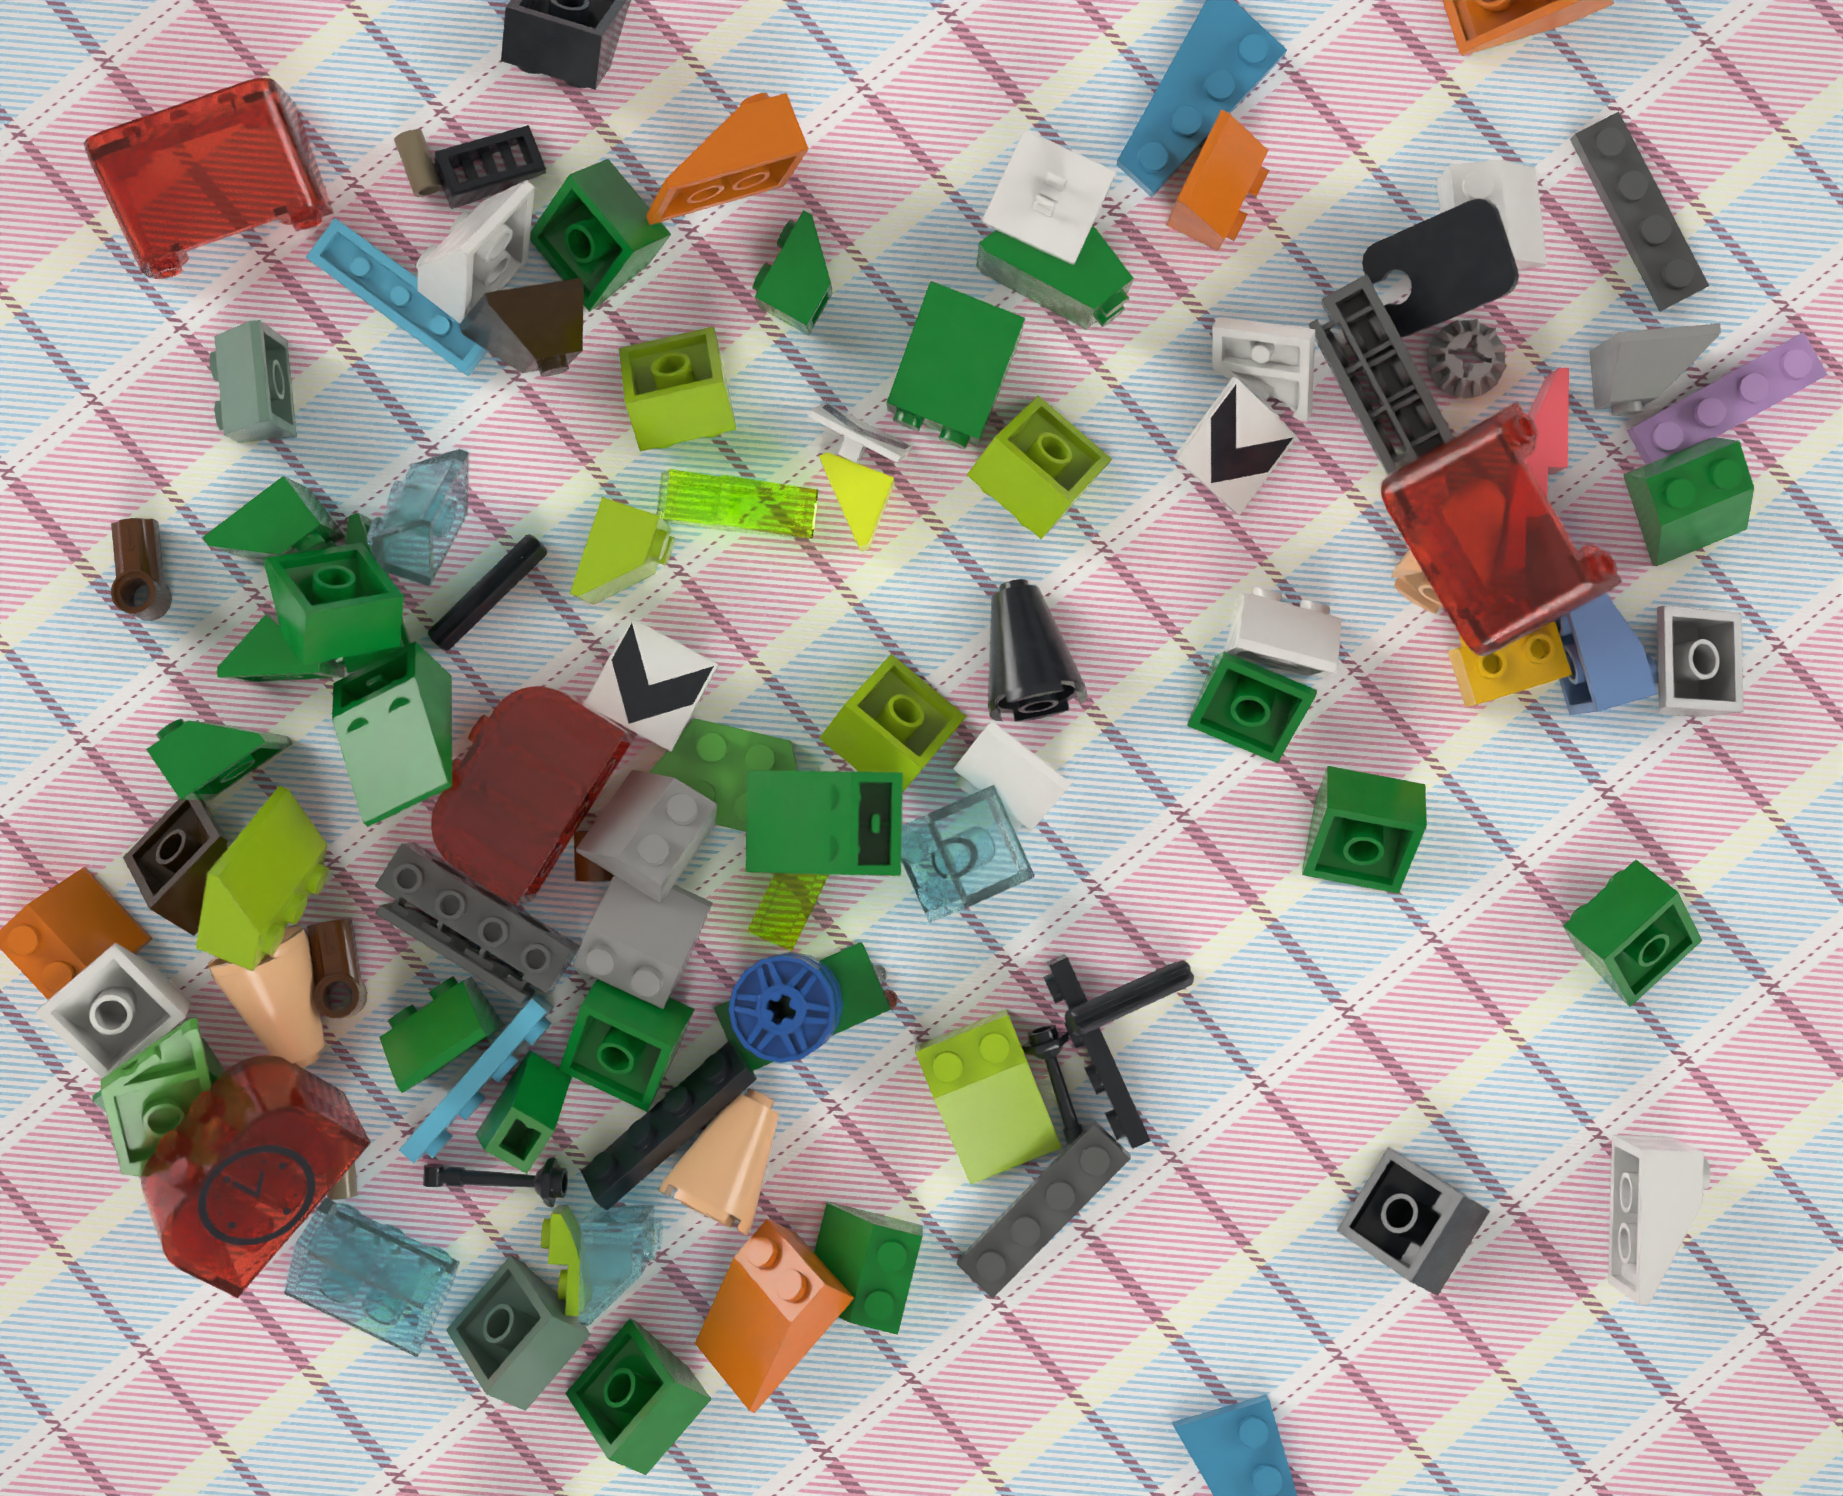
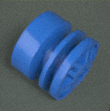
[729,952,844,1063]

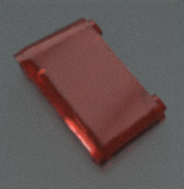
[83,78,334,279]
[1380,401,1622,657]

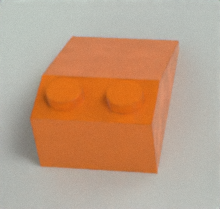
[1442,0,1615,56]
[646,93,809,225]
[695,1219,854,1413]

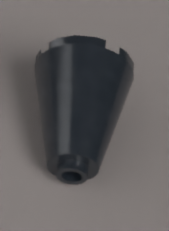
[988,579,1088,722]

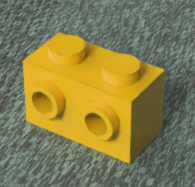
[1447,613,1572,707]

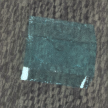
[367,449,469,587]
[901,785,1035,923]
[579,1204,663,1326]

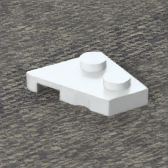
[1212,316,1315,422]

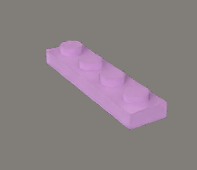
[1626,332,1828,465]

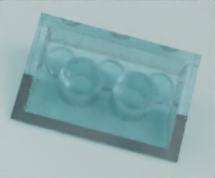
[284,1197,460,1358]

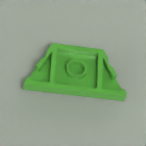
[649,718,798,832]
[100,1018,234,1190]

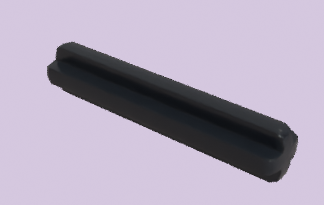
[427,534,548,651]
[1064,960,1195,1036]

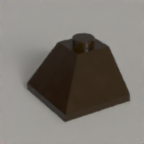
[459,278,584,377]
[123,799,228,936]

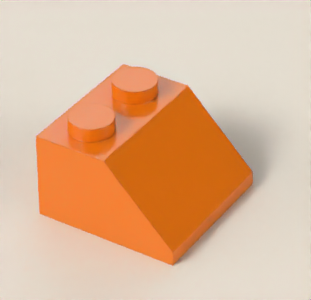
[1166,109,1270,251]
[0,867,153,1000]

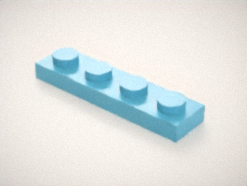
[306,218,488,377]
[399,994,554,1163]

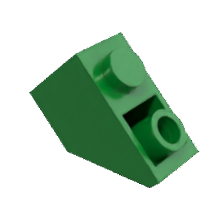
[752,210,833,336]
[475,1049,572,1174]

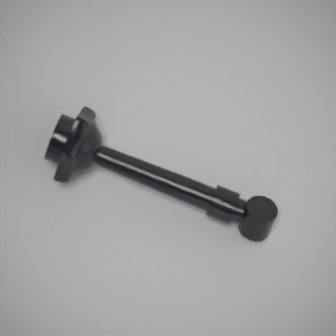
[1021,1024,1084,1145]
[423,1157,568,1208]

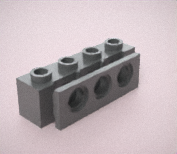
[1308,274,1462,478]
[375,842,580,1004]

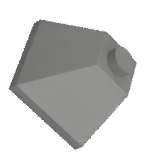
[1589,323,1721,416]

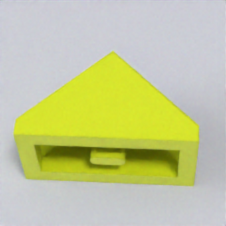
[819,452,894,552]

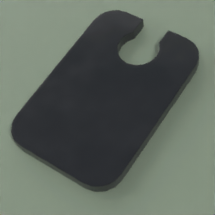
[1362,198,1519,338]

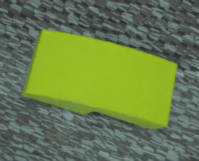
[541,1205,592,1317]

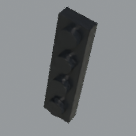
[1043,954,1151,1149]
[581,1041,757,1211]

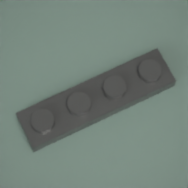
[1570,111,1710,312]
[957,1120,1131,1299]

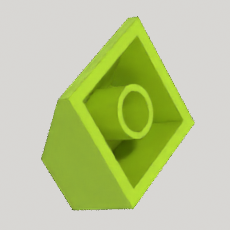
[618,326,737,452]
[967,395,1112,540]
[569,497,675,605]
[819,654,967,792]

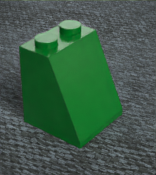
[976,225,1134,330]
[886,281,1025,449]

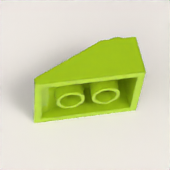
[915,1009,1062,1185]

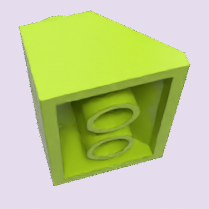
[195,785,329,971]

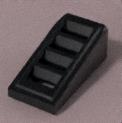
[434,125,546,209]

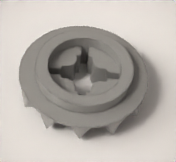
[1427,319,1507,398]

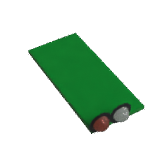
[714,942,898,1071]

